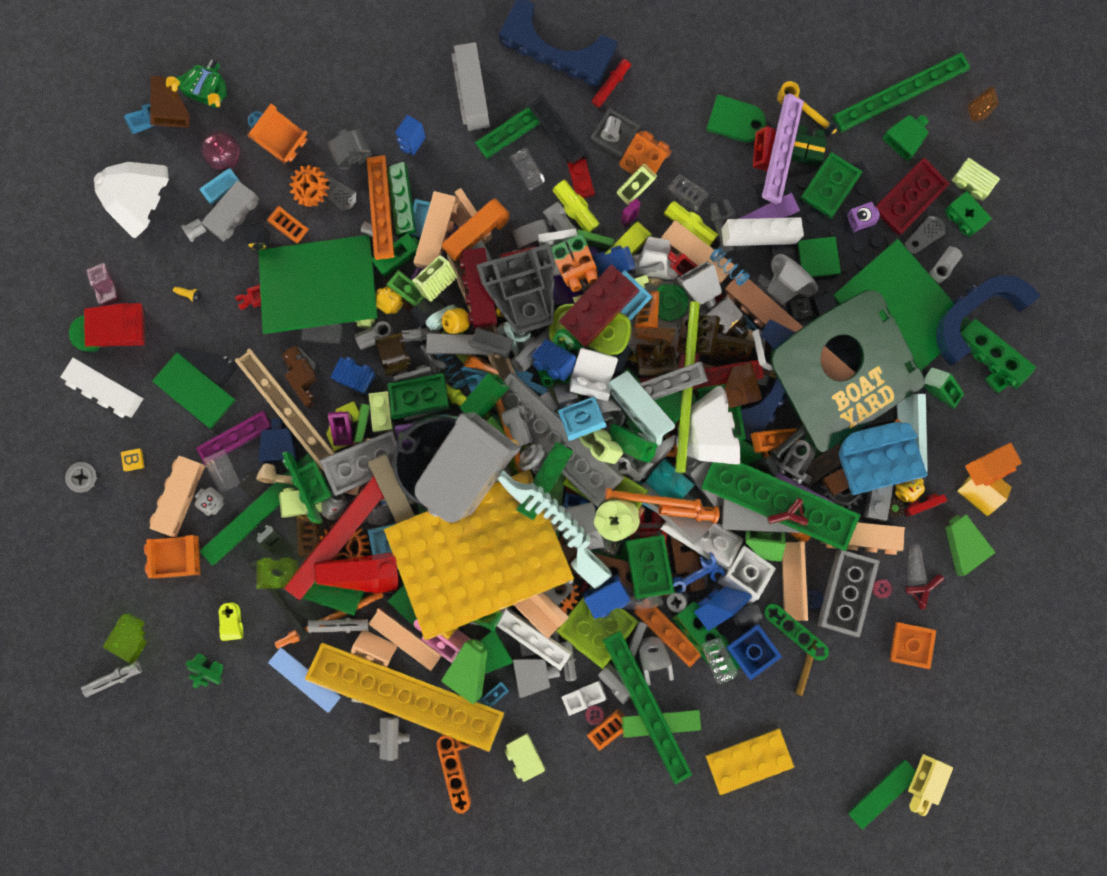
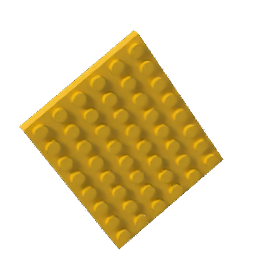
[384,469,574,640]

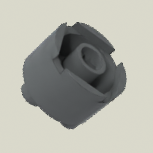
[327,129,371,170]

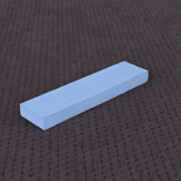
[268,647,342,713]

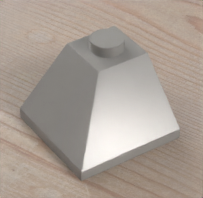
[558,502,604,550]

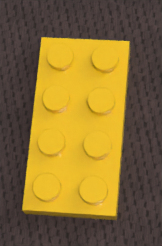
[705,729,795,795]

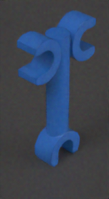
[672,552,725,593]

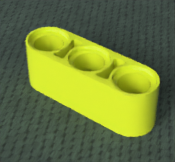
[605,222,652,256]

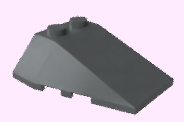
[476,244,555,335]

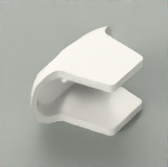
[630,236,679,280]

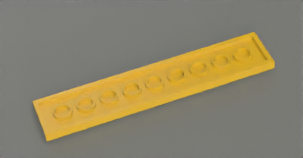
[305,643,504,752]

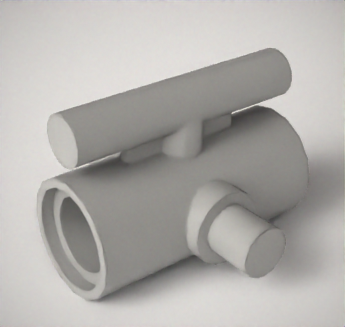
[369,717,409,761]

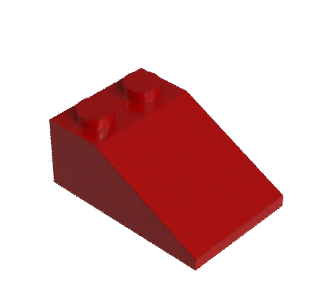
[84,303,145,347]

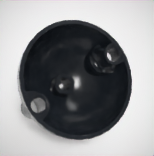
[393,415,458,506]

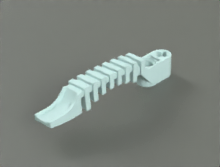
[498,470,612,589]

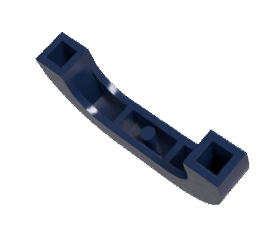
[936,275,1041,366]

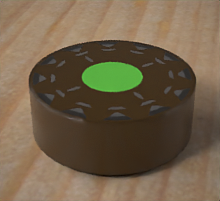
[888,499,905,518]

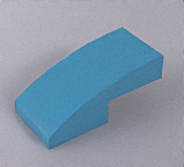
[124,103,154,134]
[514,369,548,396]

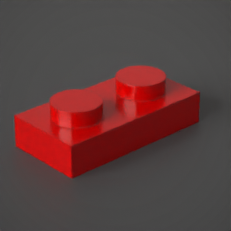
[567,159,595,198]
[904,493,947,517]

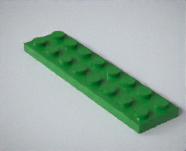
[700,462,860,551]

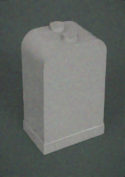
[415,412,521,522]

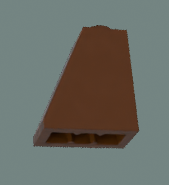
[150,75,190,128]
[725,362,762,408]

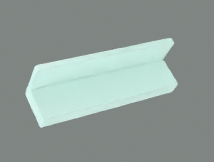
[608,371,675,446]
[897,394,927,471]

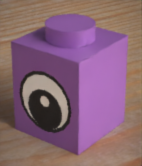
[847,202,879,232]

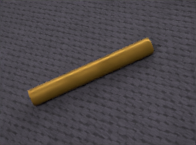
[795,639,817,696]

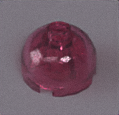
[201,131,240,170]

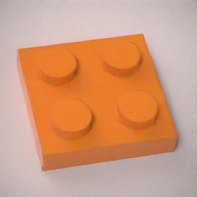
[889,622,936,669]

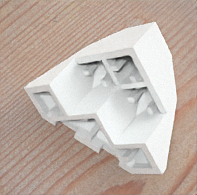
[94,162,169,238]
[675,386,740,464]

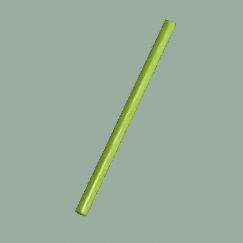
[675,301,700,473]

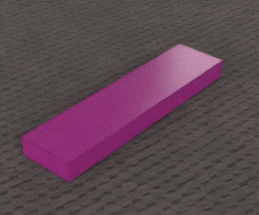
[196,411,271,465]

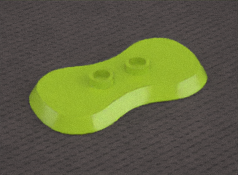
[549,304,631,356]

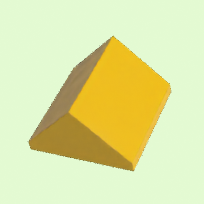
[957,476,1012,516]

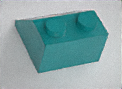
[645,458,695,499]

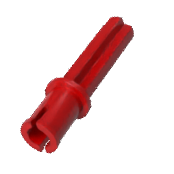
[591,58,631,108]

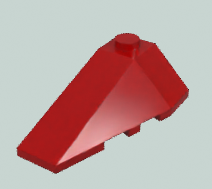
[314,552,398,593]

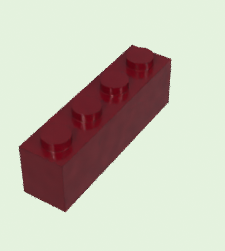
[459,247,497,329]

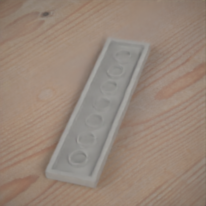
[493,373,624,507]

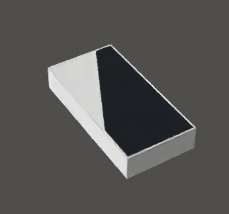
[752,329,773,371]

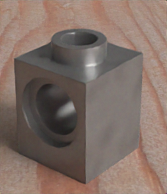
[544,581,574,606]

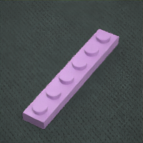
[762,93,804,205]

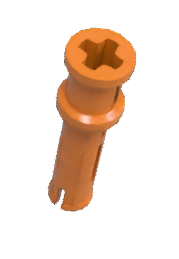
[658,504,719,523]

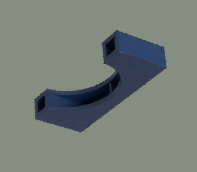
[499,0,617,87]
[740,318,796,441]

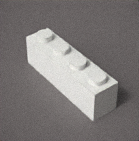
[721,217,804,246]
[61,358,144,418]

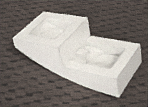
[562,680,608,716]

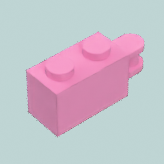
[414,619,470,663]

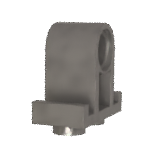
[553,383,579,409]
[772,440,815,484]

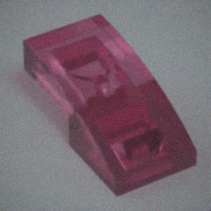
[86,263,120,306]

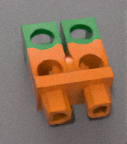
[551,233,599,292]

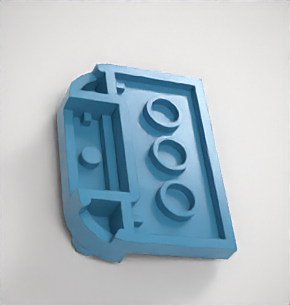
[839,422,928,495]

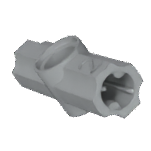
[511,326,552,373]

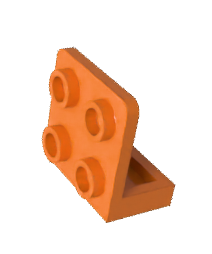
[619,131,672,175]

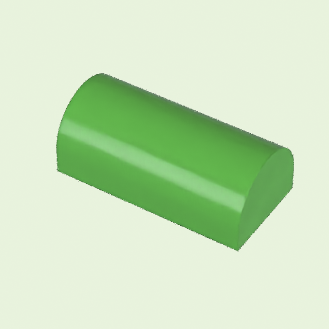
[386,270,425,306]

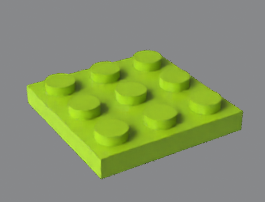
[556,586,639,669]

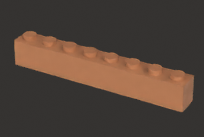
[724,274,855,381]

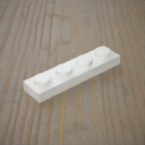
[497,608,572,670]

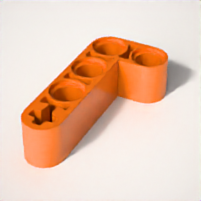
[441,198,510,261]
[437,734,471,813]

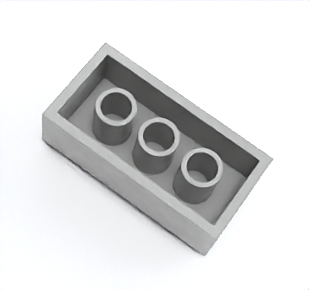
[451,42,490,131]
[816,550,880,637]

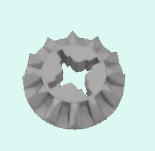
[65,462,98,493]

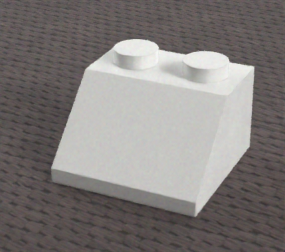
[718,546,776,604]

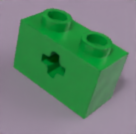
[944,191,992,238]

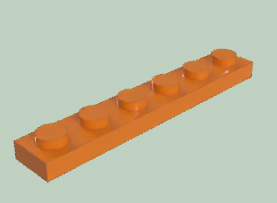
[367,155,395,260]

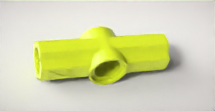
[552,180,600,232]
[664,201,718,246]

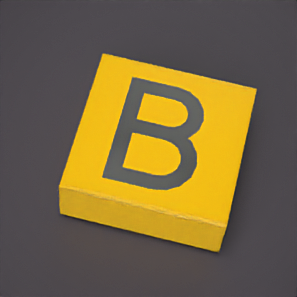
[121,448,145,471]

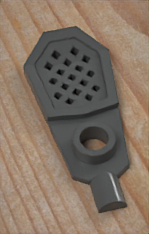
[323,174,357,211]
[904,216,946,254]

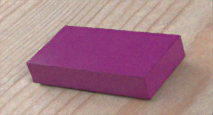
[620,199,641,227]

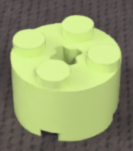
[594,499,640,541]

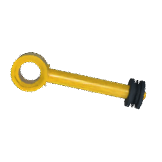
[777,81,839,137]

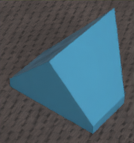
[461,367,488,393]

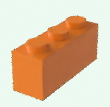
[965,443,1022,487]

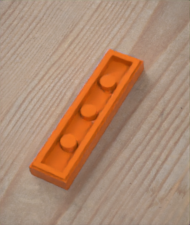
[634,598,701,667]

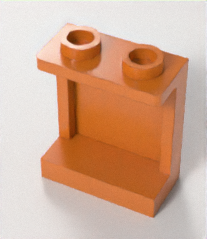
[247,104,308,164]
[144,535,200,579]

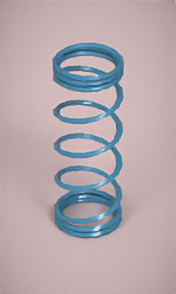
[710,248,749,286]
[436,354,467,390]

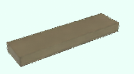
[368,453,415,524]

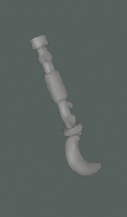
[628,263,665,278]

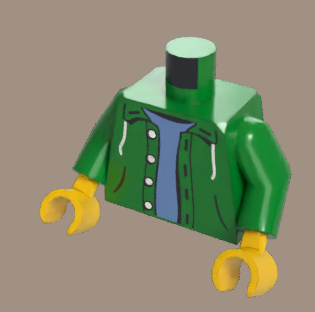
[166,60,227,109]

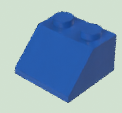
[694,586,752,631]
[726,624,782,680]

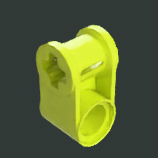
[219,602,243,641]

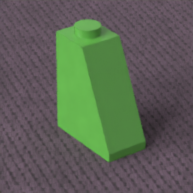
[945,514,996,576]
[442,639,488,704]

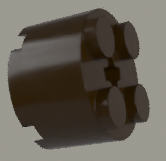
[375,333,411,376]

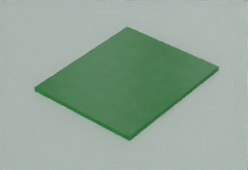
[258,235,378,334]
[833,239,971,372]

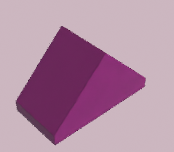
[328,411,353,446]

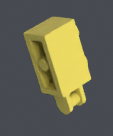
[908,754,953,816]

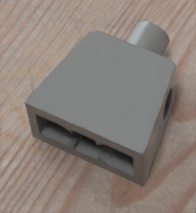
[677,261,722,310]
[513,659,560,698]

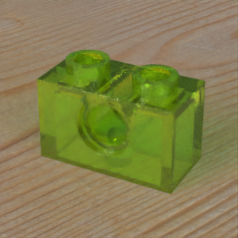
[256,558,298,589]

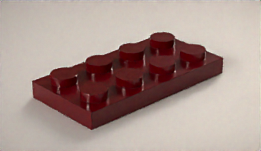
[875,157,950,236]
[559,264,640,348]

